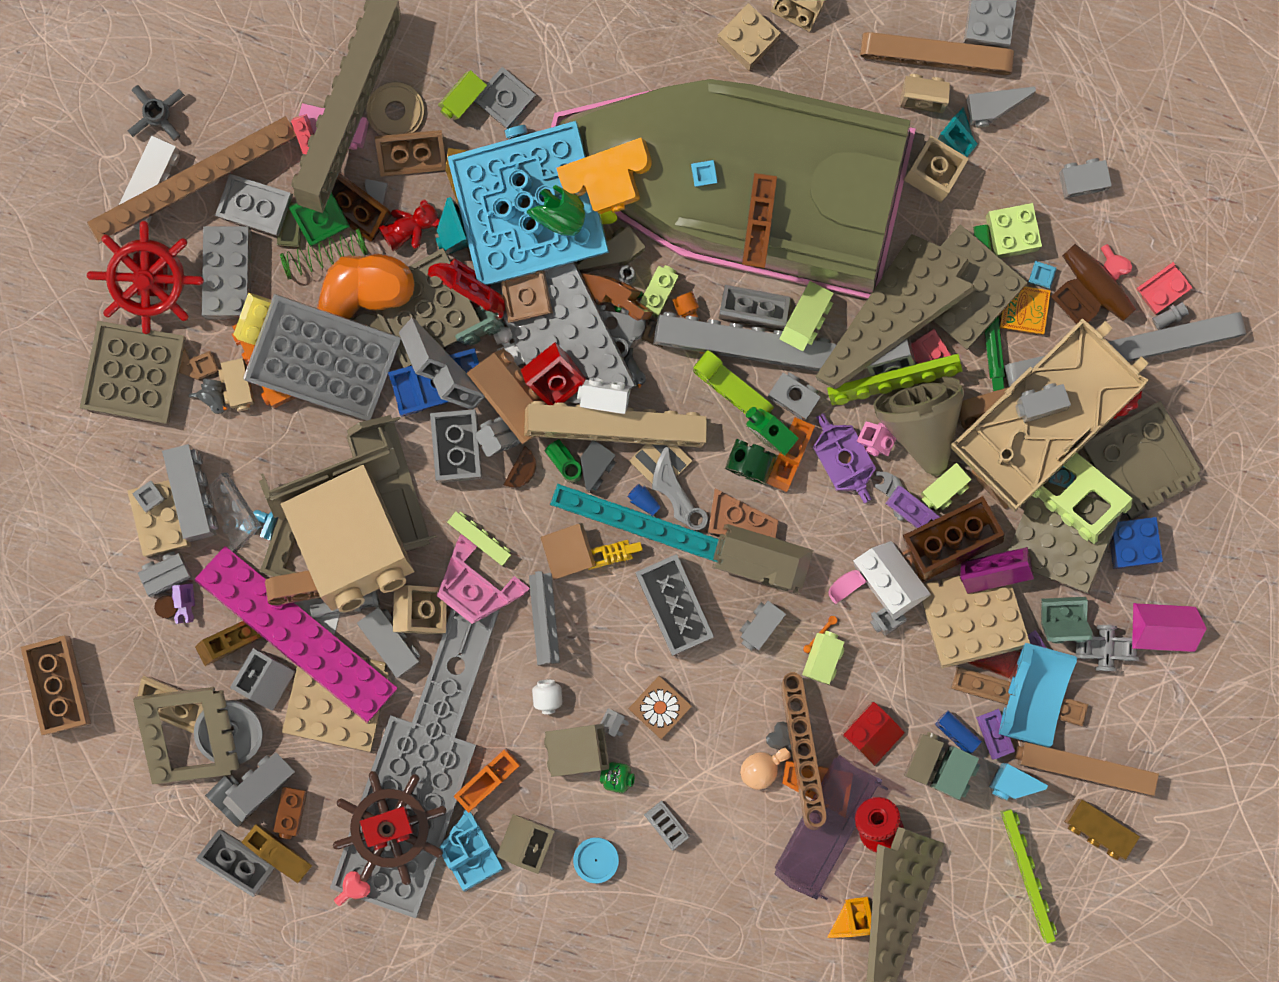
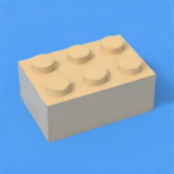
[127,480,192,558]

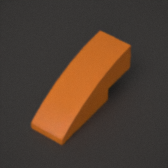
[766,417,815,492]
[454,748,521,813]

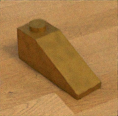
[195,621,262,666]

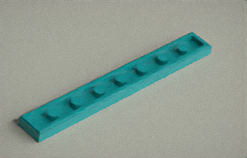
[550,484,719,563]

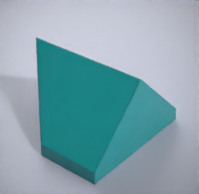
[938,107,978,157]

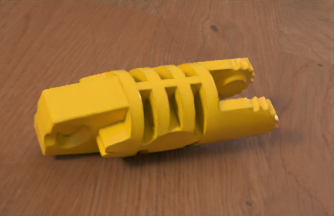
[588,540,643,570]

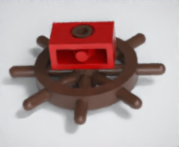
[333,771,447,885]

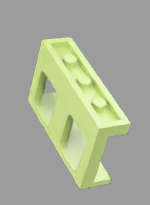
[1032,453,1133,544]

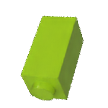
[438,70,487,120]

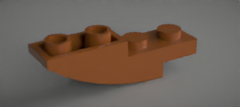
[581,274,653,321]

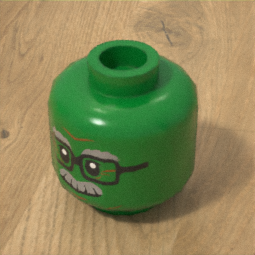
[600,762,635,793]

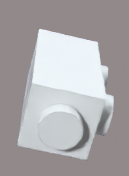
[577,378,631,414]

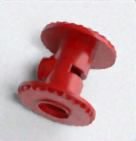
[855,797,904,853]

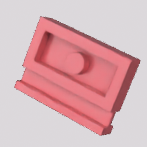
[1136,262,1192,315]
[911,329,952,364]

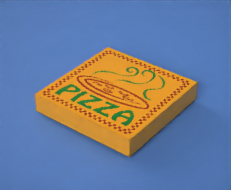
[1000,287,1051,335]

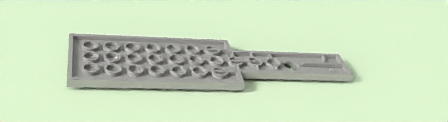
[330,609,500,918]

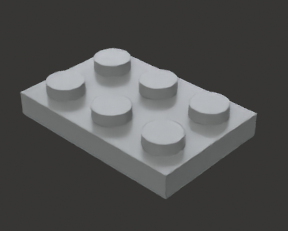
[215,174,293,237]

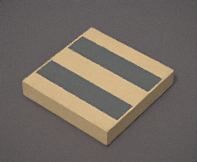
[629,444,692,493]

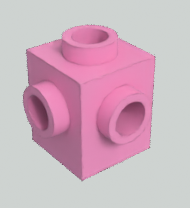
[857,421,896,457]

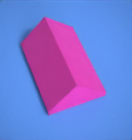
[1132,603,1207,652]

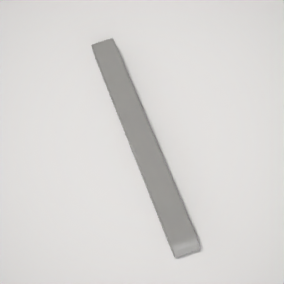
[1004,312,1247,387]

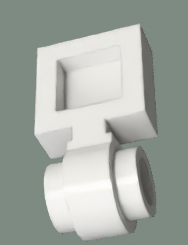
[494,326,525,366]

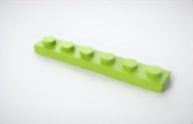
[827,354,963,406]
[1000,809,1057,944]

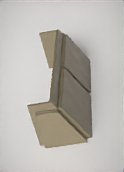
[347,415,437,552]
[259,427,400,520]

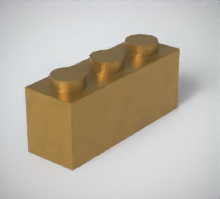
[1064,799,1140,861]

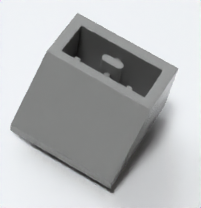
[230,648,296,711]

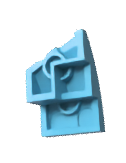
[439,810,504,892]

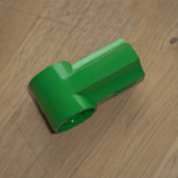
[544,439,583,483]

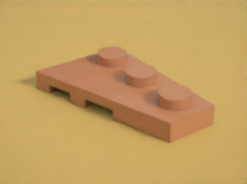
[708,488,778,538]

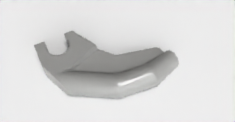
[875,471,904,521]

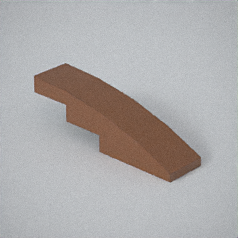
[742,173,777,268]

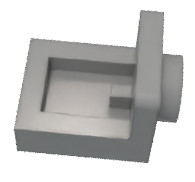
[870,608,907,636]

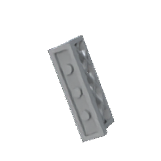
[529,571,560,665]

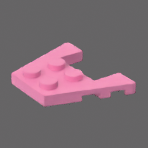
[437,534,530,624]

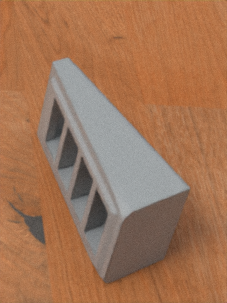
[644,800,690,851]

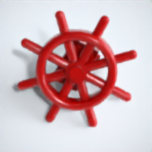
[86,221,204,334]

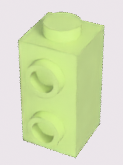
[640,265,679,318]
[921,463,971,511]
[802,631,844,684]

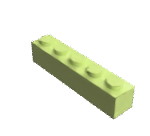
[447,512,511,566]

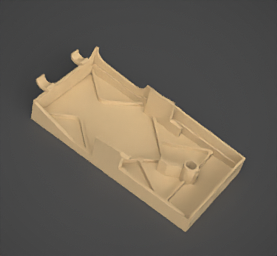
[951,318,1149,512]

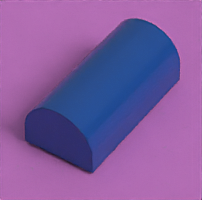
[935,710,982,754]

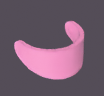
[828,570,867,604]

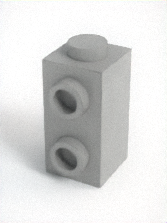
[1016,383,1071,423]
[739,601,786,651]

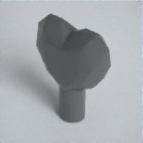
[766,721,803,754]

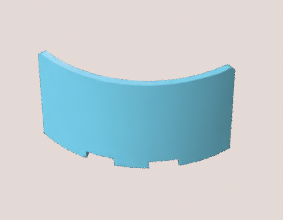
[999,643,1077,748]

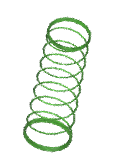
[280,229,368,280]

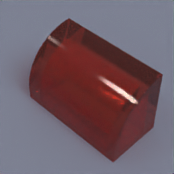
[967,651,1021,678]

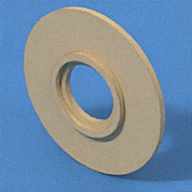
[366,82,424,136]

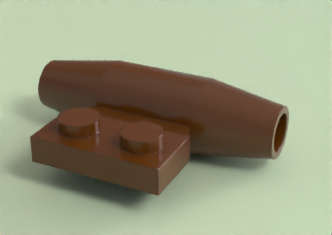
[1050,244,1136,325]

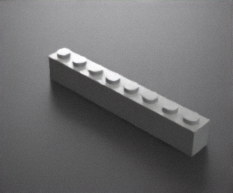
[653,312,836,371]

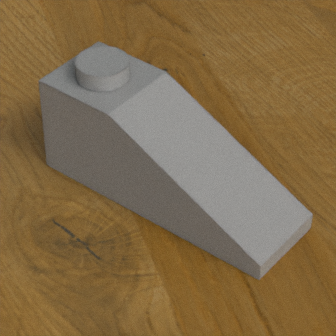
[966,87,1036,128]

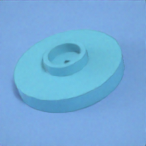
[573,837,619,883]

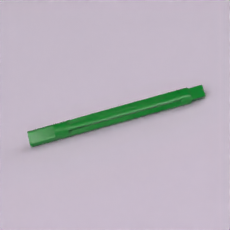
[973,225,1005,392]

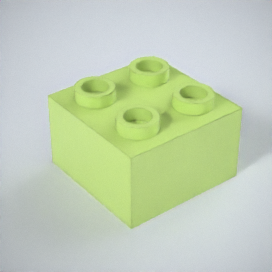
[986,203,1042,258]

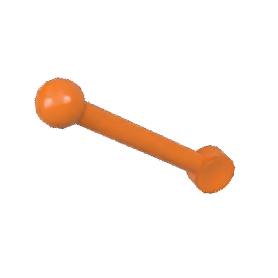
[803,616,837,653]

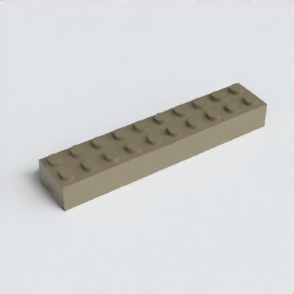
[291,0,401,213]

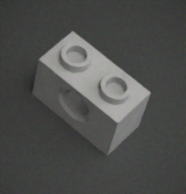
[768,372,820,421]

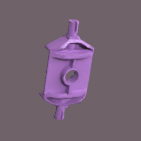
[812,413,876,503]

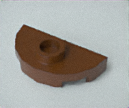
[503,445,536,488]

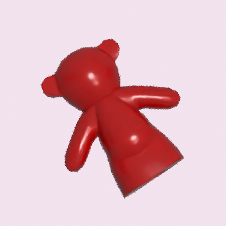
[379,200,440,251]

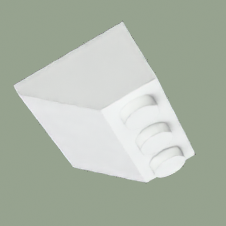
[853,541,931,620]

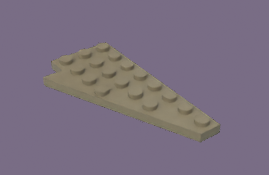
[866,827,944,982]

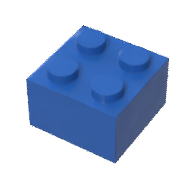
[1110,517,1163,569]

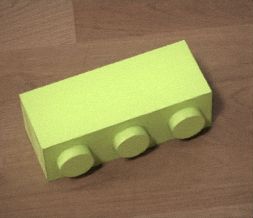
[779,281,833,351]

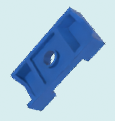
[388,348,479,417]

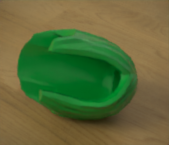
[527,185,585,236]

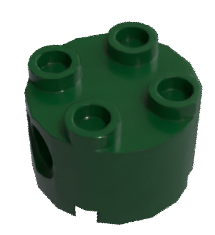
[725,439,778,485]

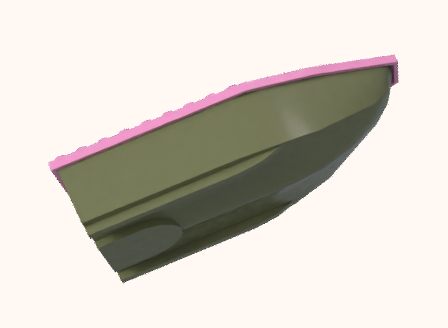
[551,79,916,299]

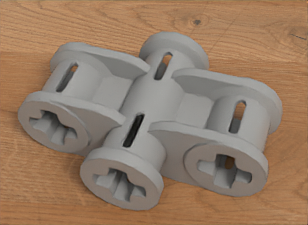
[1074,625,1139,671]

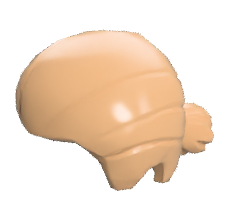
[740,748,791,790]

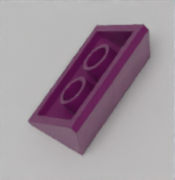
[960,547,1034,594]

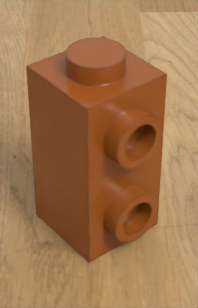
[273,786,308,840]

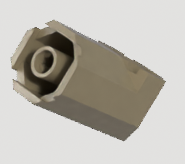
[712,524,814,594]

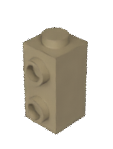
[904,732,945,785]

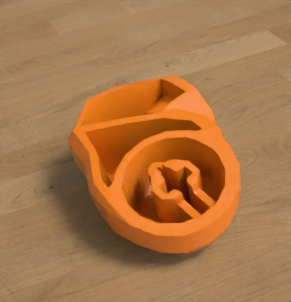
[317,254,414,319]

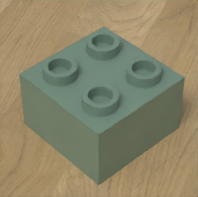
[930,746,980,800]

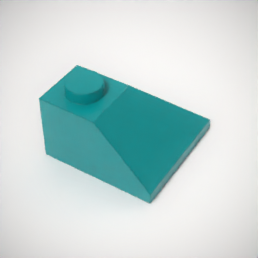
[436,197,469,254]

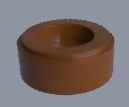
[154,596,178,619]

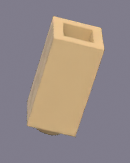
[218,358,255,411]

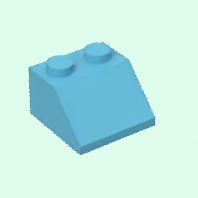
[989,763,1048,800]

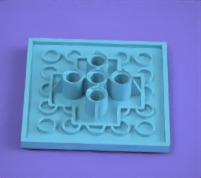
[447,121,609,286]

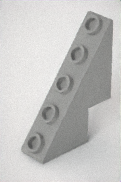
[399,317,485,410]

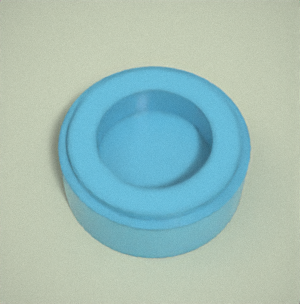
[504,125,528,139]

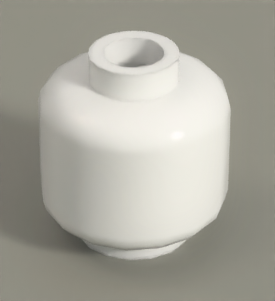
[532,679,563,714]

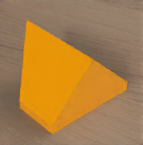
[827,897,872,938]

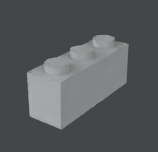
[357,607,421,678]
[223,753,295,822]

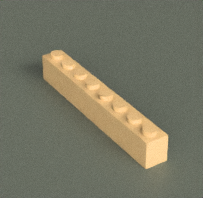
[524,401,706,448]

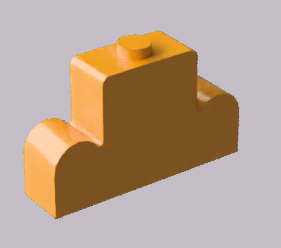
[556,138,652,214]

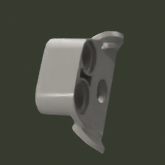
[597,305,646,357]

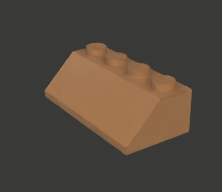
[467,348,547,444]

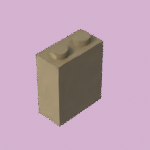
[544,724,609,777]

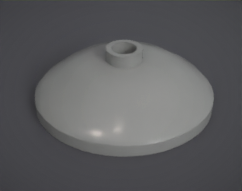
[194,700,263,764]

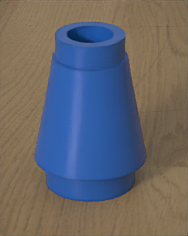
[627,484,661,516]

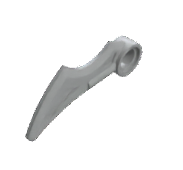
[652,447,708,530]

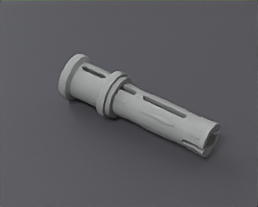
[310,590,380,619]

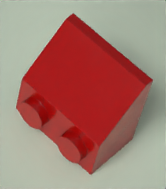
[521,342,587,405]
[841,702,905,766]

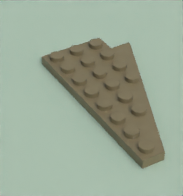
[815,234,975,389]

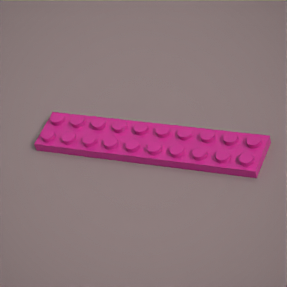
[195,546,397,724]

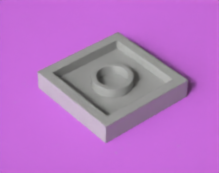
[474,67,536,129]

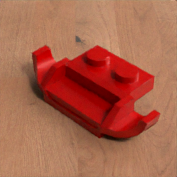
[428,259,505,319]

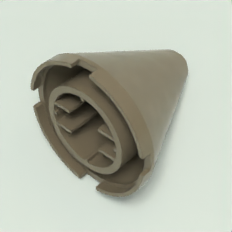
[873,377,964,476]

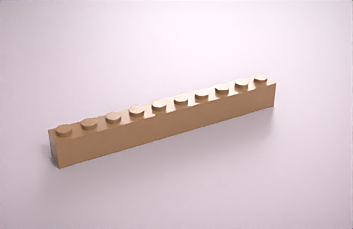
[87,116,296,244]

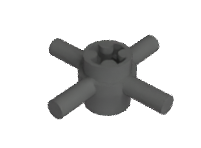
[127,85,185,141]

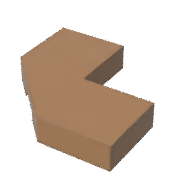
[179,346,219,381]

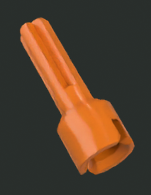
[672,291,704,354]

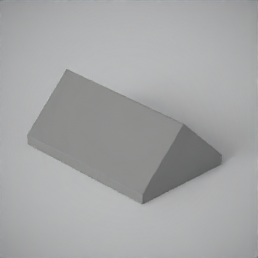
[718,285,790,331]
[195,829,275,897]

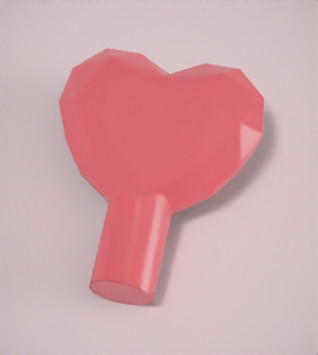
[1100,244,1132,280]
[334,871,370,906]

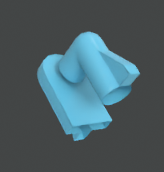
[240,510,278,541]

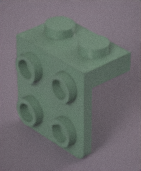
[455,306,505,346]
[1041,597,1093,644]

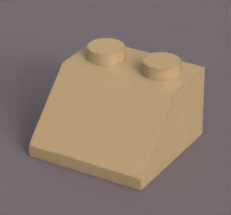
[900,74,950,113]

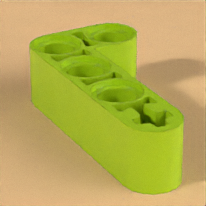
[692,350,774,415]

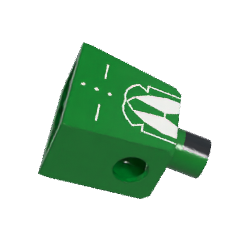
[746,407,799,456]

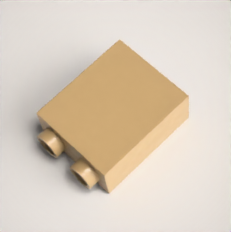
[281,465,415,612]

